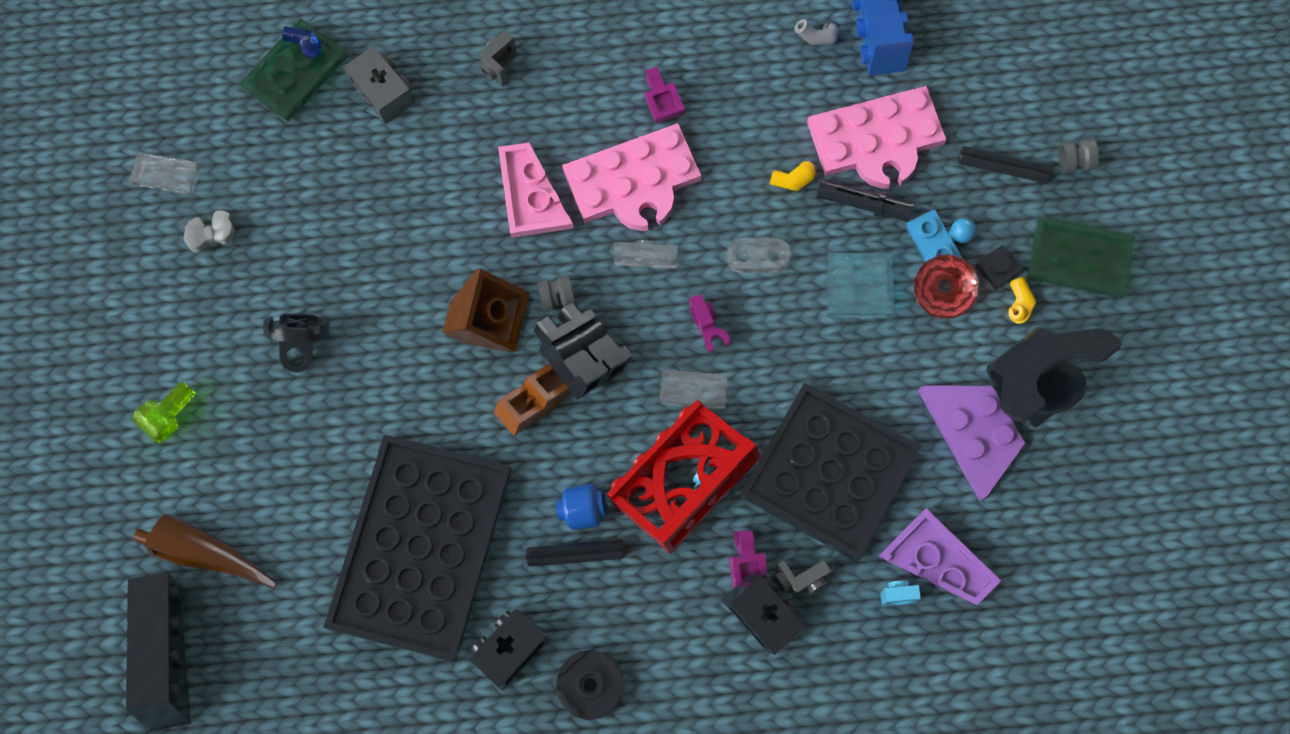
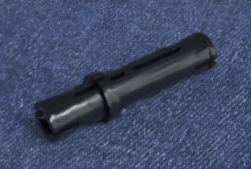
[817,178,914,222]

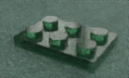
[240,18,348,122]
[1026,216,1135,299]

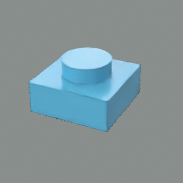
[880,580,921,607]

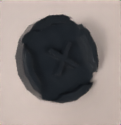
[263,313,330,373]

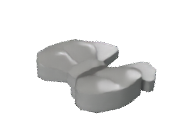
[184,211,235,253]

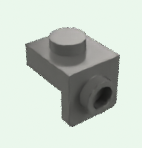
[479,30,517,86]
[775,560,831,597]

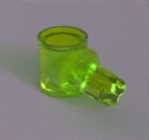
[132,382,195,443]

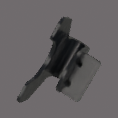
[986,327,1122,428]

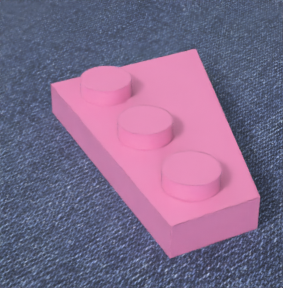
[498,143,574,238]

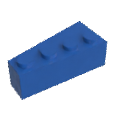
[851,0,914,76]

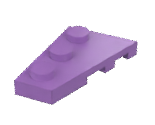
[878,508,1001,606]

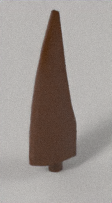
[133,514,277,589]

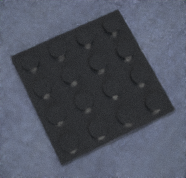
[740,382,921,563]

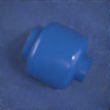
[556,484,608,530]

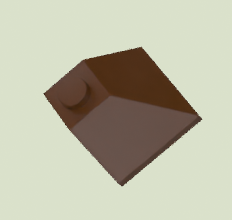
[442,268,530,352]

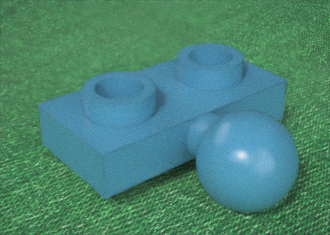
[906,209,977,281]

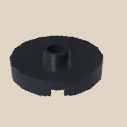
[556,650,625,721]

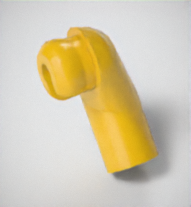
[770,161,816,191]
[1008,277,1036,324]

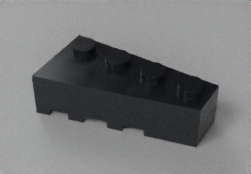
[126,572,191,731]

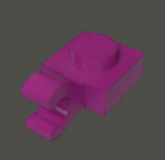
[645,67,685,124]
[689,294,730,354]
[729,529,768,588]

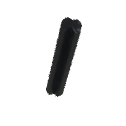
[958,146,1052,183]
[526,540,625,567]

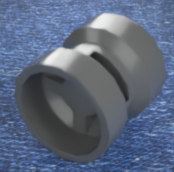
[1058,138,1099,173]
[537,275,575,313]

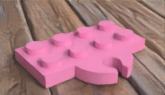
[807,86,946,189]
[562,123,701,231]

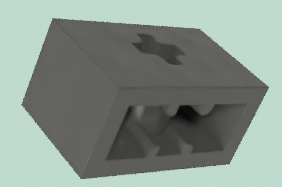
[344,46,414,124]

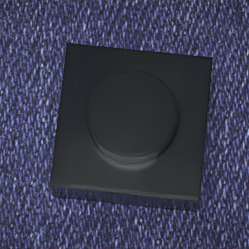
[975,245,1023,291]

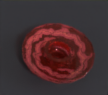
[914,255,978,318]

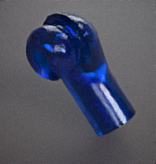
[282,26,321,58]

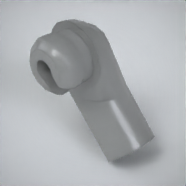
[795,19,839,45]

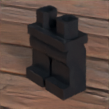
[534,303,633,400]

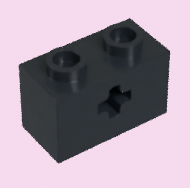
[721,572,804,655]
[469,608,549,691]

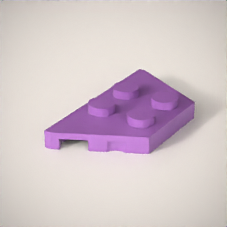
[918,386,1025,502]

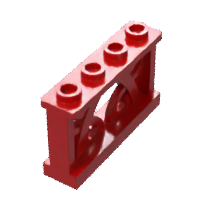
[607,400,761,555]

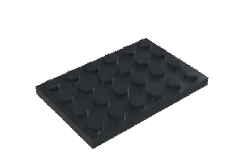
[323,435,512,663]

